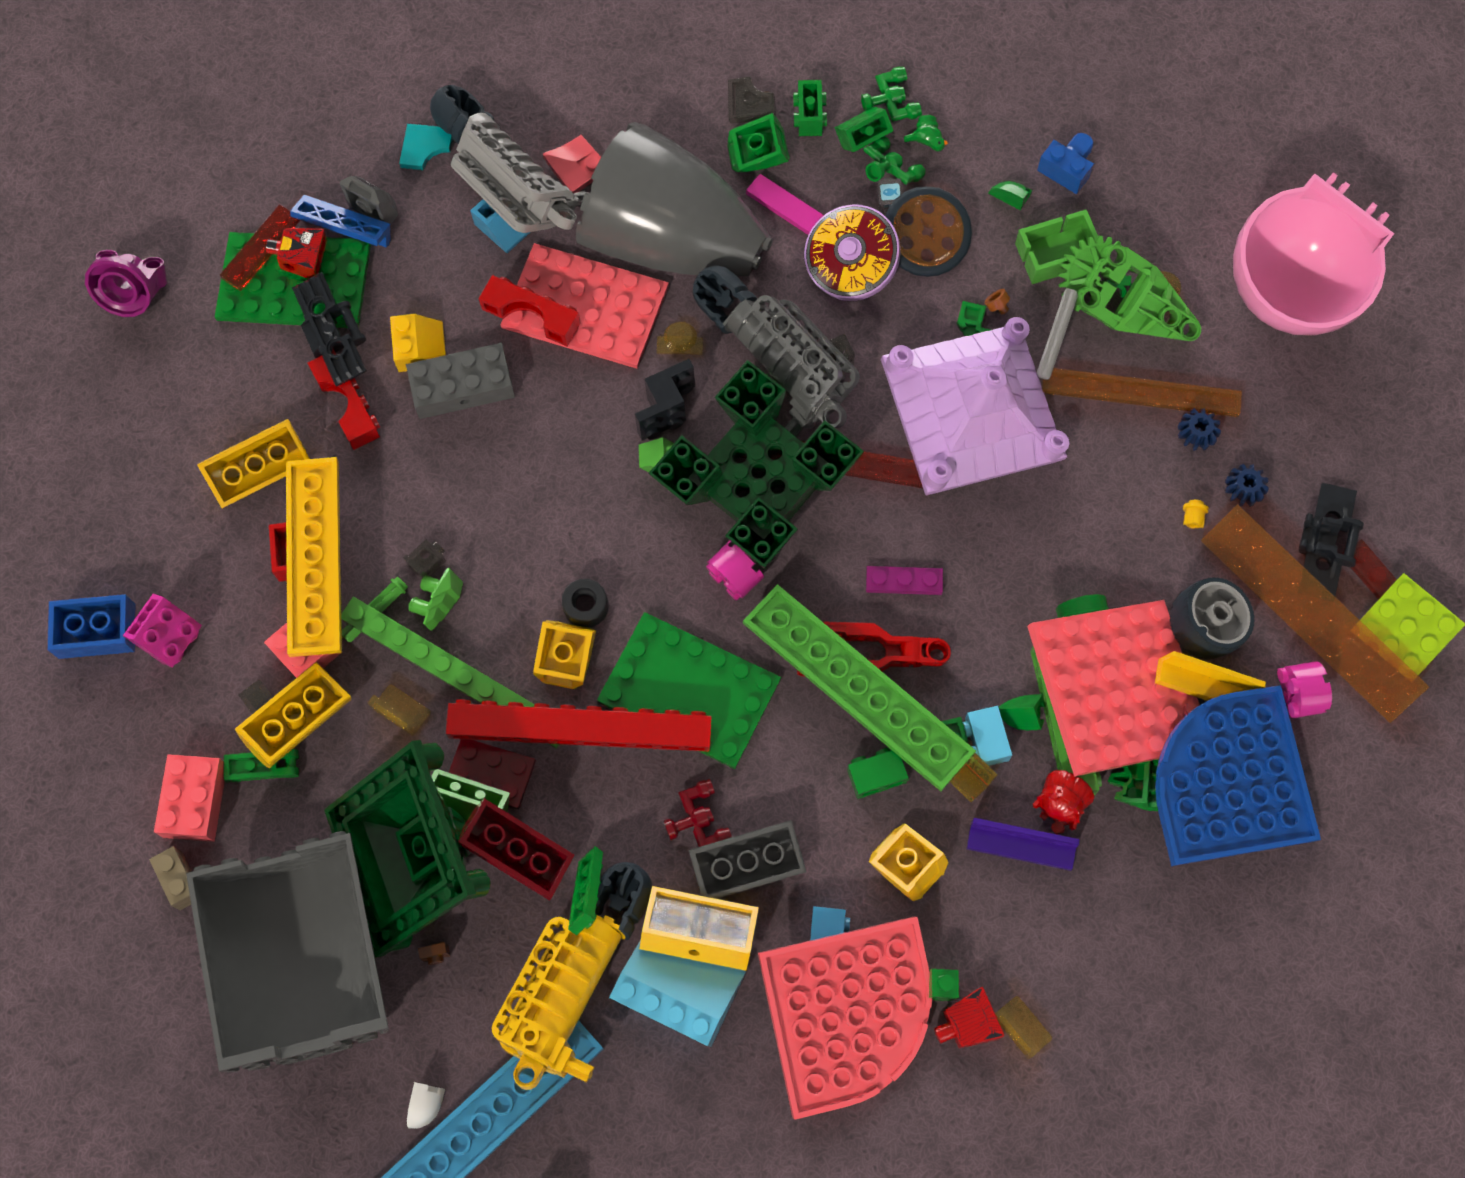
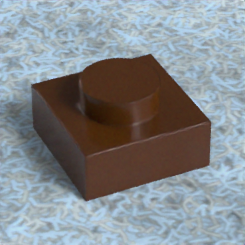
[418,942,450,965]

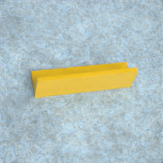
[1155,651,1266,701]

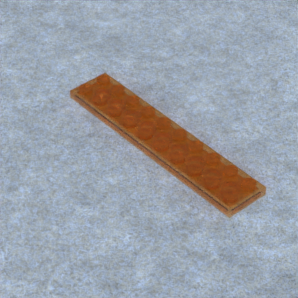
[1201,504,1429,723]

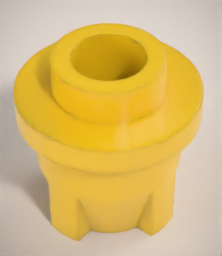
[1183,500,1209,529]

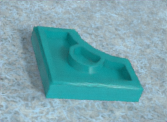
[399,124,453,170]

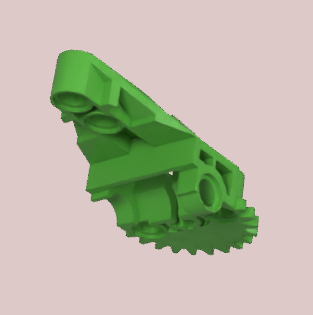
[1058,236,1201,341]

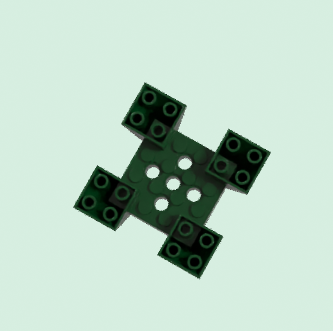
[648,360,864,569]

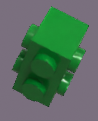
[793,80,827,136]

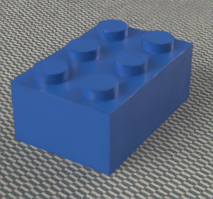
[48,594,136,659]

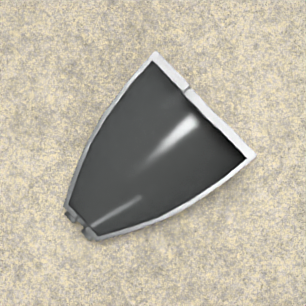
[576,122,773,276]

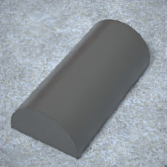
[689,820,807,899]

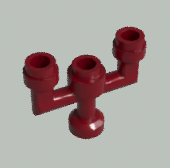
[663,779,732,847]

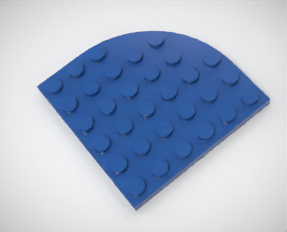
[1155,685,1321,866]

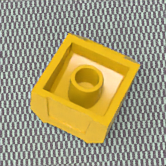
[533,620,596,689]
[869,823,948,901]

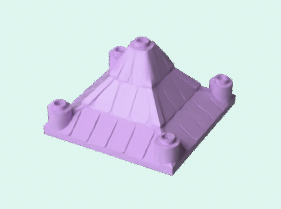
[881,317,1069,496]

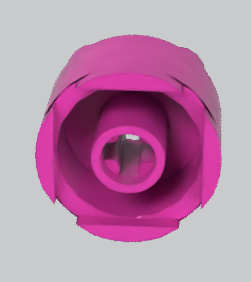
[706,541,764,601]
[1277,661,1332,718]

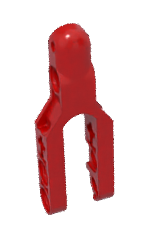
[797,622,951,676]

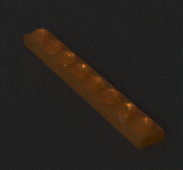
[1042,368,1242,417]

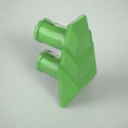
[409,568,463,631]

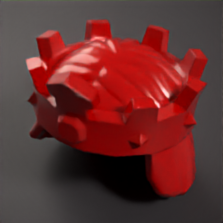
[1033,770,1095,835]

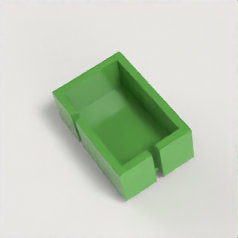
[1015,209,1098,284]

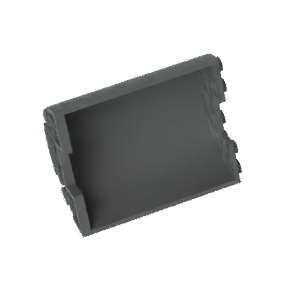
[186,831,389,1072]

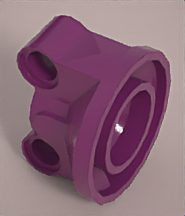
[85,250,167,317]

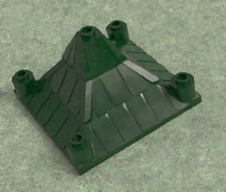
[324,740,491,958]

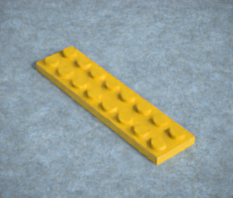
[286,457,342,657]

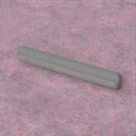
[1037,288,1078,380]

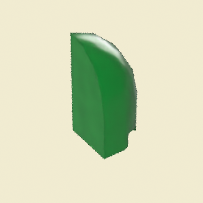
[988,181,1032,211]
[998,694,1045,731]

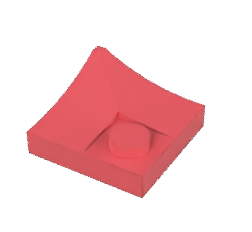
[543,135,601,193]

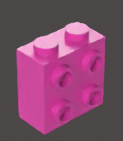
[123,594,202,668]

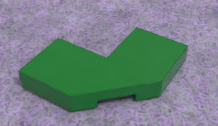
[957,301,991,336]

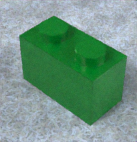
[835,107,893,152]
[847,748,908,800]

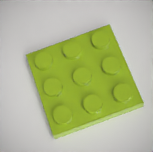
[1350,573,1465,682]

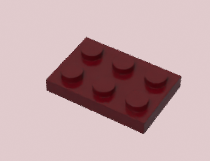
[449,739,536,810]

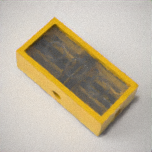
[639,886,759,971]

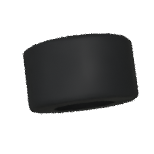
[562,579,609,628]

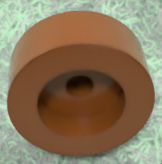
[985,289,1010,315]

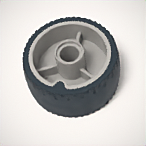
[1170,577,1255,659]

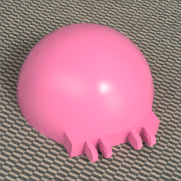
[1233,172,1394,336]

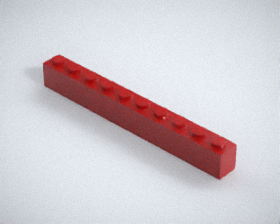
[446,699,711,752]

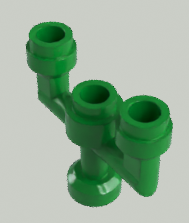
[861,66,922,122]
[863,136,925,185]

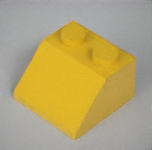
[390,314,446,372]

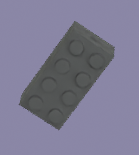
[406,343,515,419]

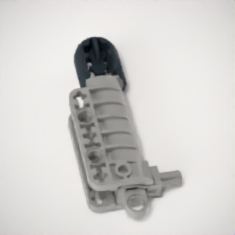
[430,85,586,233]

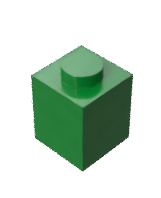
[929,969,959,1001]

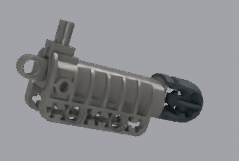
[693,265,860,437]

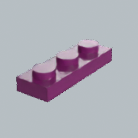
[866,566,943,595]

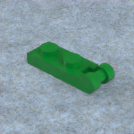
[224,749,299,783]

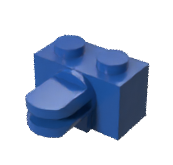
[1037,133,1094,194]

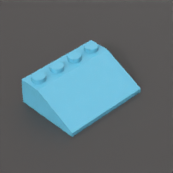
[609,940,747,1047]

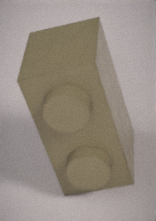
[149,846,192,910]

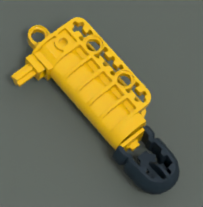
[492,862,652,1090]

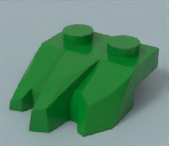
[1107,759,1159,811]

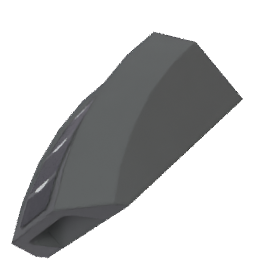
[340,176,398,225]

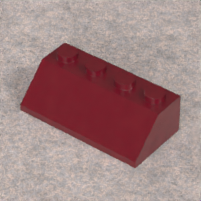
[458,798,574,901]

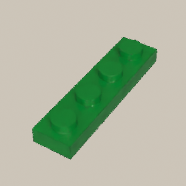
[568,846,603,935]

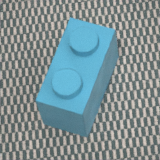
[963,706,1012,768]

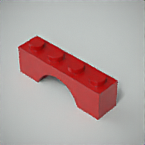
[478,275,581,347]
[307,350,380,450]

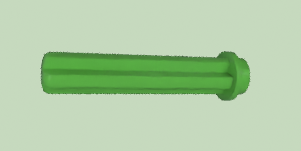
[341,576,408,642]

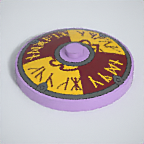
[804,205,901,301]

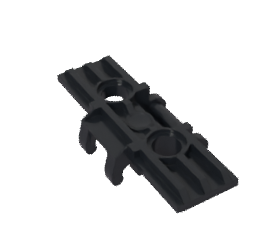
[292,272,367,387]
[1298,483,1364,602]

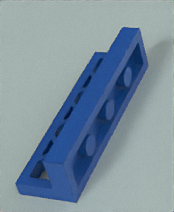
[290,195,391,248]

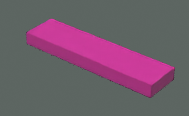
[746,174,824,235]

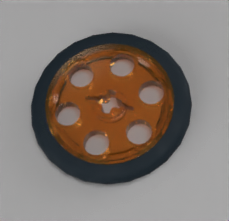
[885,186,972,277]

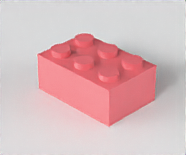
[154,754,225,842]

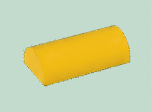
[197,419,310,508]
[235,662,351,768]

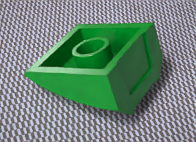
[727,113,790,172]

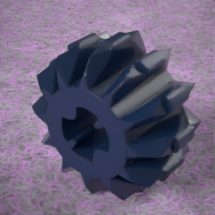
[1177,408,1221,451]
[1225,464,1269,507]

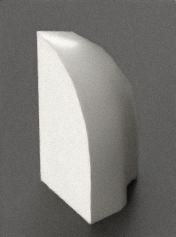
[407,1082,445,1128]

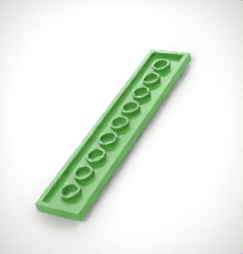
[743,584,976,792]

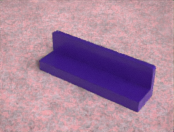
[966,818,1080,871]

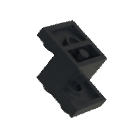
[635,359,695,441]

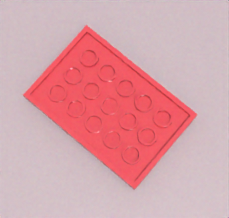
[501,243,669,369]

